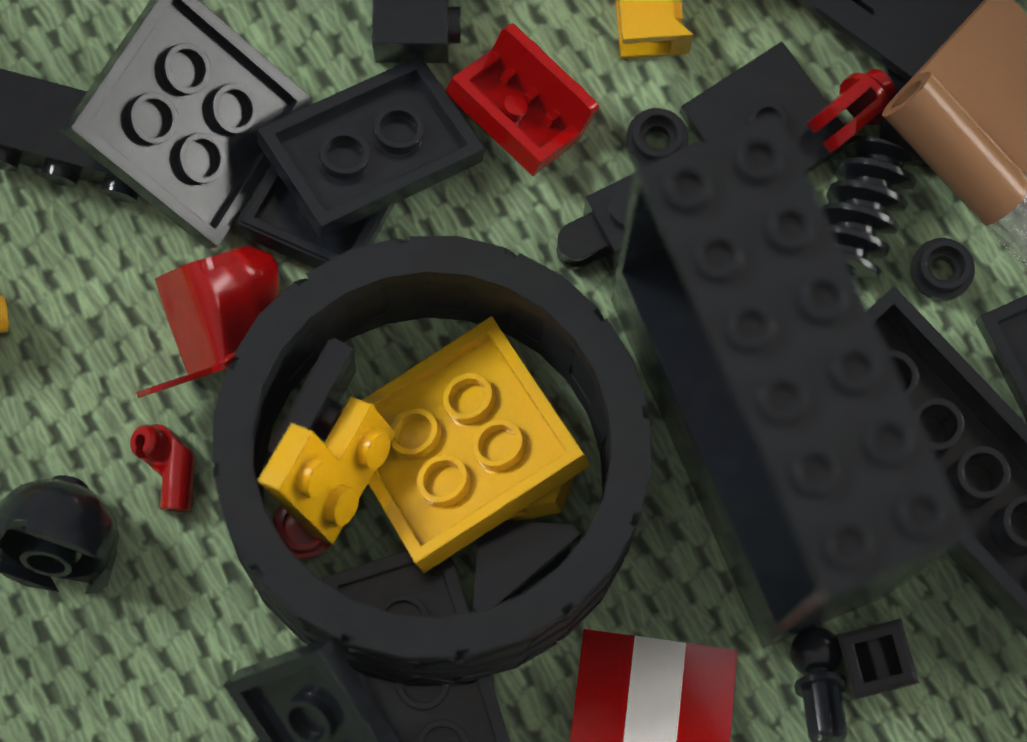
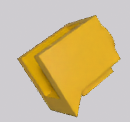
[615,0,693,59]

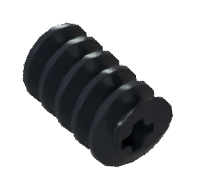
[821,135,917,279]

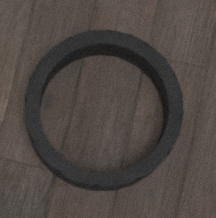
[212,236,652,684]

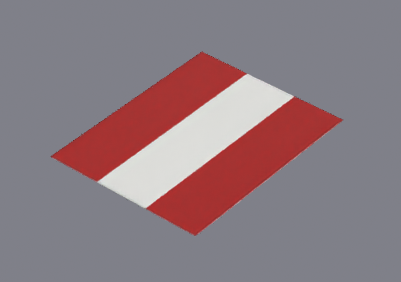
[570,629,737,742]

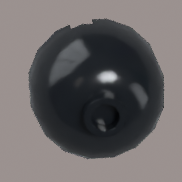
[0,475,119,594]

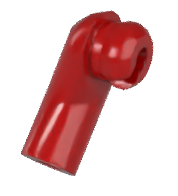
[130,424,196,512]

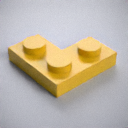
[258,397,396,545]

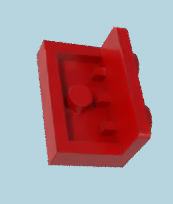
[445,23,599,176]

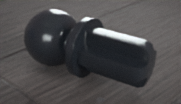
[790,627,848,742]

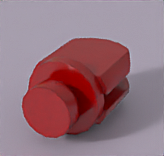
[806,69,896,153]

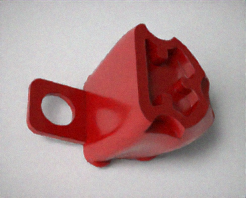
[136,246,279,398]

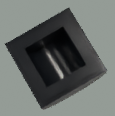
[837,618,919,699]

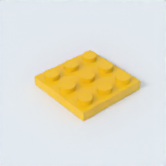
[362,316,591,573]

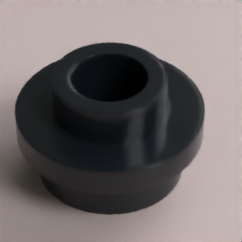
[626,108,688,166]
[910,238,975,301]

